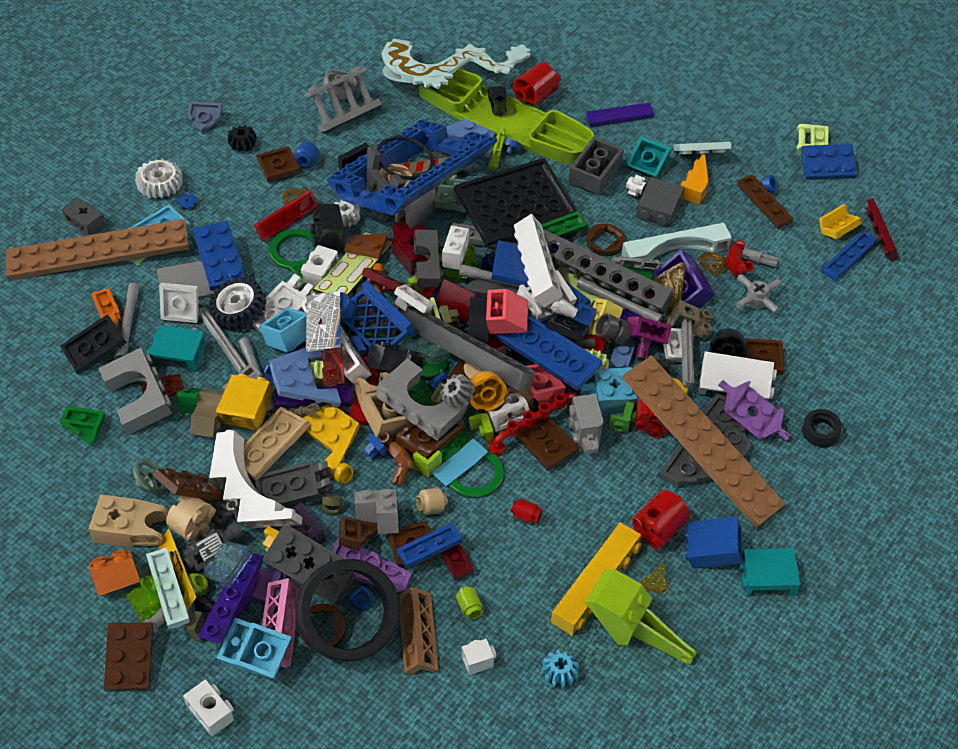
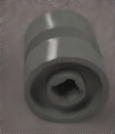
[595,313,631,345]

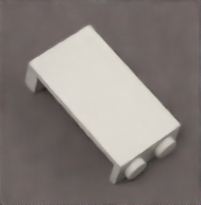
[698,352,777,401]

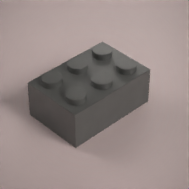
[569,136,624,195]

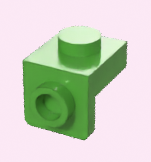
[609,401,636,433]

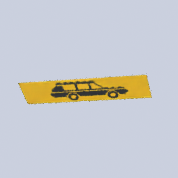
[158,528,196,610]

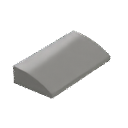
[157,261,215,299]

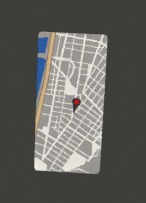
[306,291,340,352]

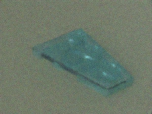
[394,334,449,364]

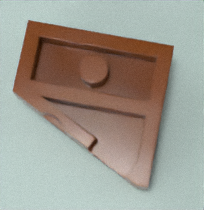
[344,233,388,259]

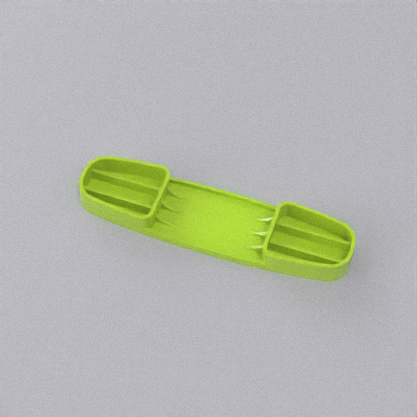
[419,63,594,165]

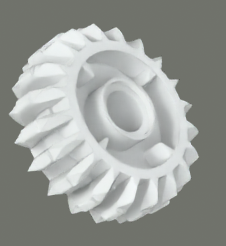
[135,158,183,200]

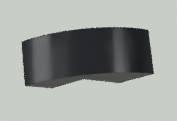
[469,297,489,345]

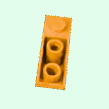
[680,154,708,205]

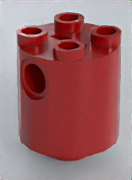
[513,61,561,107]
[635,395,670,438]
[632,490,690,550]

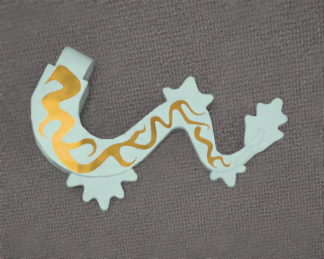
[382,39,530,89]

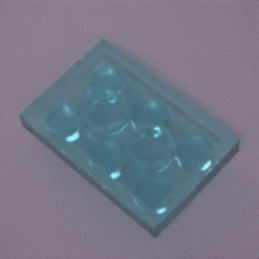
[203,541,255,588]

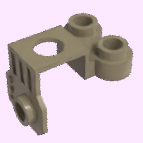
[663,300,712,339]

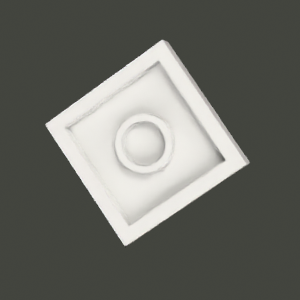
[159,283,199,323]

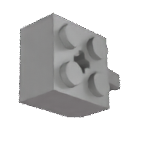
[568,394,603,454]

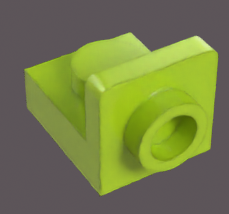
[468,413,494,444]

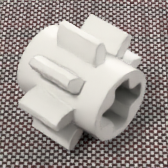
[626,175,647,197]

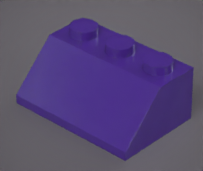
[654,249,715,311]

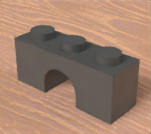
[414,230,443,287]

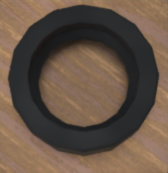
[802,409,842,447]

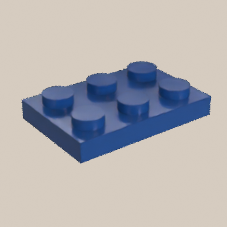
[801,144,857,179]

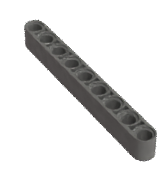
[404,306,535,392]

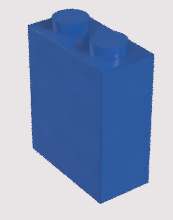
[685,517,742,568]

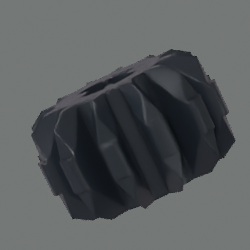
[227,125,257,152]

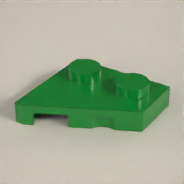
[60,406,106,446]

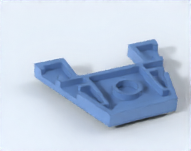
[269,348,341,407]

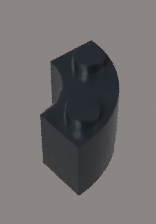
[365,341,424,372]

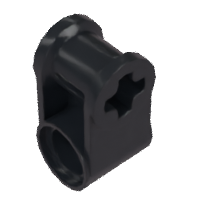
[488,86,507,116]

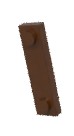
[737,174,793,229]

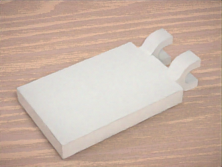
[251,274,316,333]

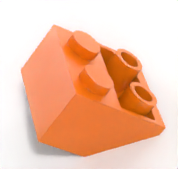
[88,549,140,596]

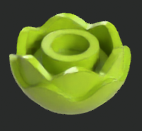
[188,573,209,598]

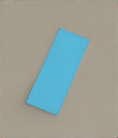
[431,439,488,486]

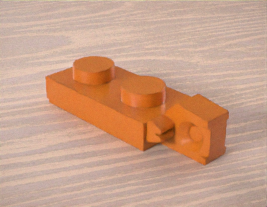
[91,288,121,331]

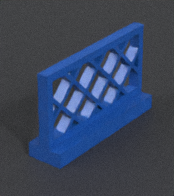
[342,280,417,348]

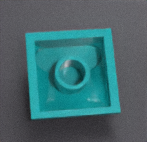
[625,136,672,178]

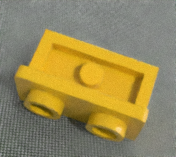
[819,204,862,239]

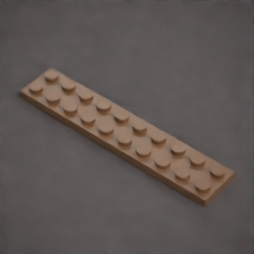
[6,219,190,281]
[622,355,785,528]

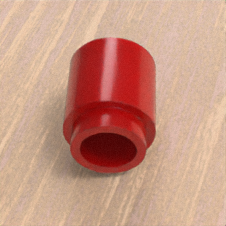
[511,498,543,524]

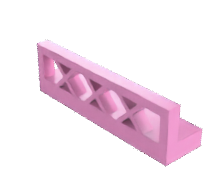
[262,578,301,668]

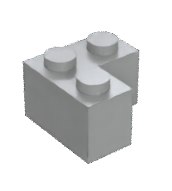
[354,489,399,534]

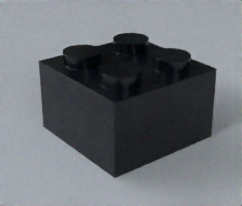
[310,203,344,252]

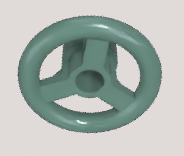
[133,459,166,494]

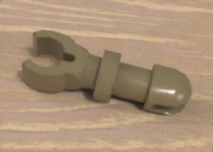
[288,403,321,418]

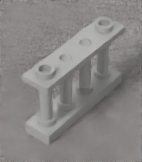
[304,66,381,132]

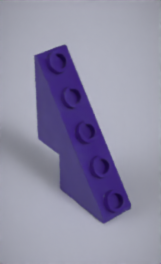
[198,550,264,643]

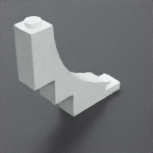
[209,430,303,529]

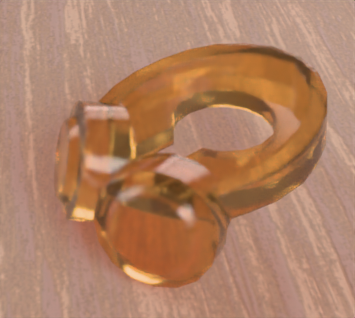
[282,187,309,205]
[699,252,727,275]

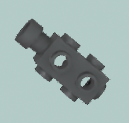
[182,522,243,572]

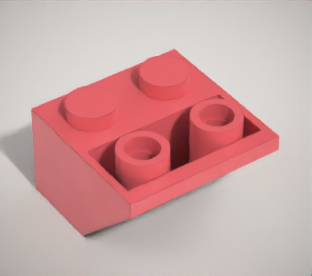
[486,289,528,334]

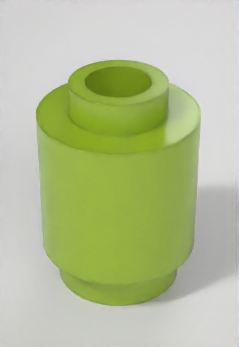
[456,586,483,620]

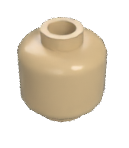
[416,488,448,516]

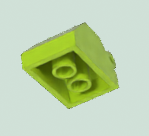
[585,569,696,664]

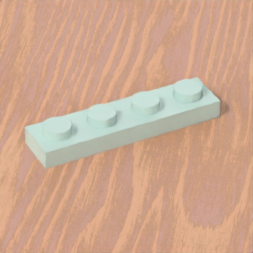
[146,548,190,629]

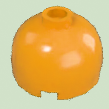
[469,371,507,411]

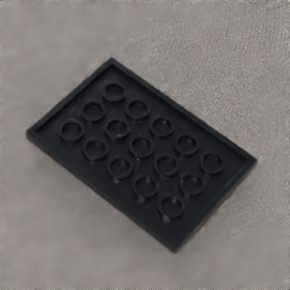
[454,157,576,247]

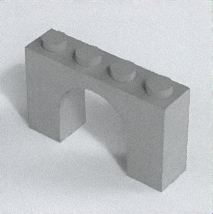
[99,348,172,435]
[375,358,469,441]

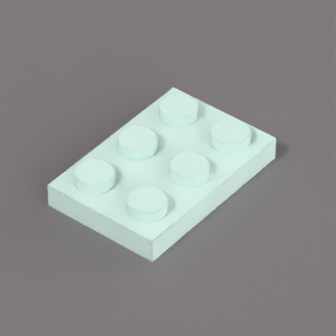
[674,142,731,154]

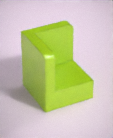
[413,450,442,478]

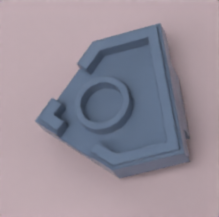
[187,101,223,134]

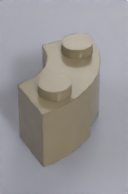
[190,388,224,437]

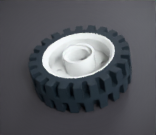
[209,277,266,330]

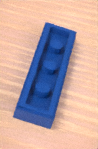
[821,230,878,282]

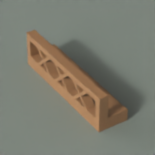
[398,587,438,675]

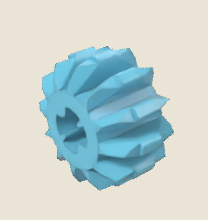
[542,649,579,688]

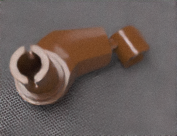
[379,432,414,487]

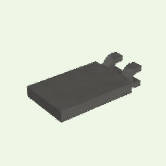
[255,460,334,507]

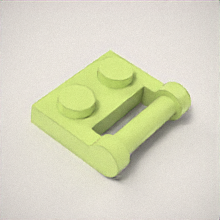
[797,124,828,154]

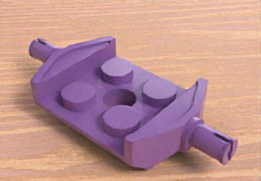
[718,379,791,441]

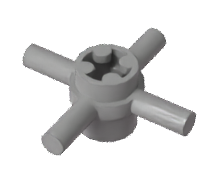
[735,274,781,314]

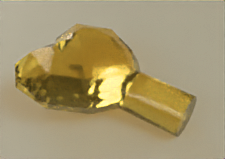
[640,563,667,594]

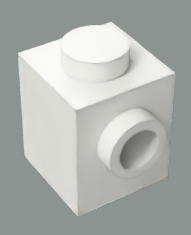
[462,639,496,675]

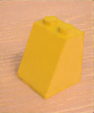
[216,374,273,431]

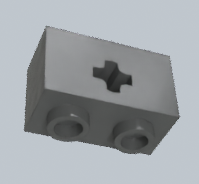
[62,198,105,236]

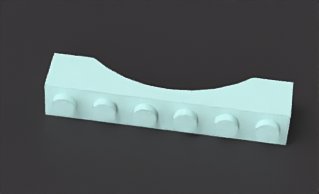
[622,223,732,267]

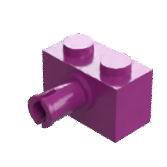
[627,317,671,359]

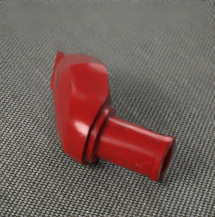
[726,239,754,277]

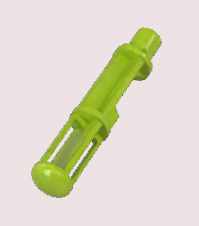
[488,127,506,171]

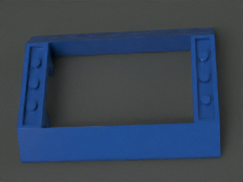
[327,120,497,215]

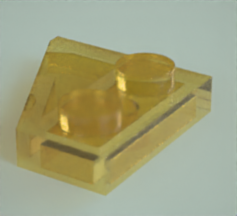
[653,262,686,311]

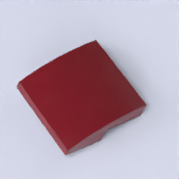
[436,279,478,327]

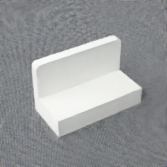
[394,284,435,314]

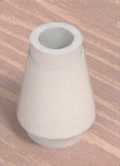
[548,297,578,319]

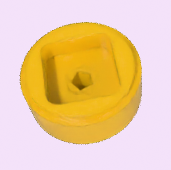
[334,463,354,484]

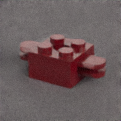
[391,222,441,275]

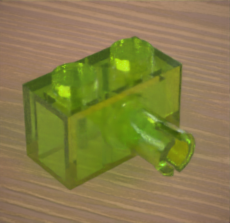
[126,576,162,622]

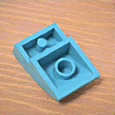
[217,618,292,679]

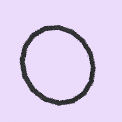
[377,136,434,180]

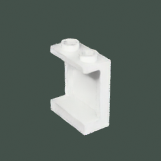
[517,270,577,322]

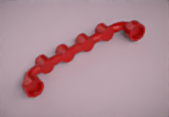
[488,392,579,457]

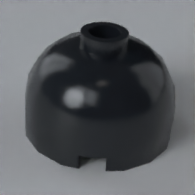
[709,328,747,358]

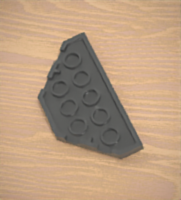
[659,393,751,486]

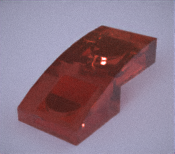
[321,347,344,387]
[141,374,184,397]

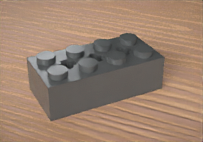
[262,523,357,606]

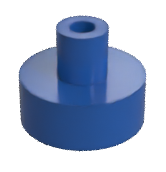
[504,138,522,155]
[761,175,777,193]

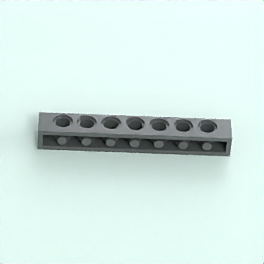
[543,229,674,314]

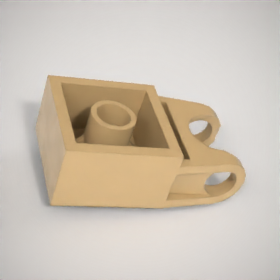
[355,372,411,439]
[88,494,169,548]

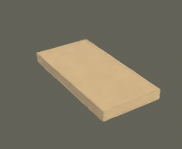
[244,407,310,480]

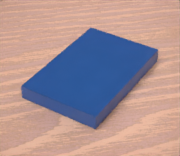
[491,240,529,287]

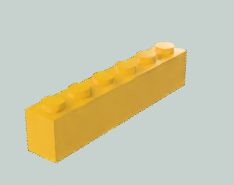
[551,522,642,636]

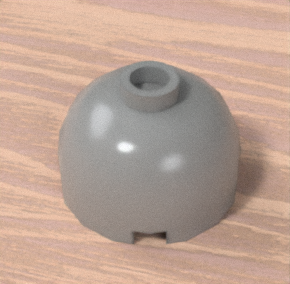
[323,69,357,100]

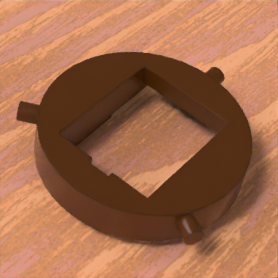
[586,224,625,256]
[299,604,347,650]

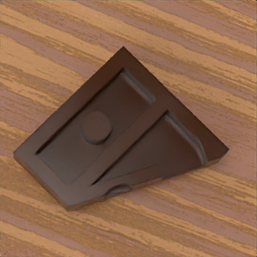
[339,516,378,549]

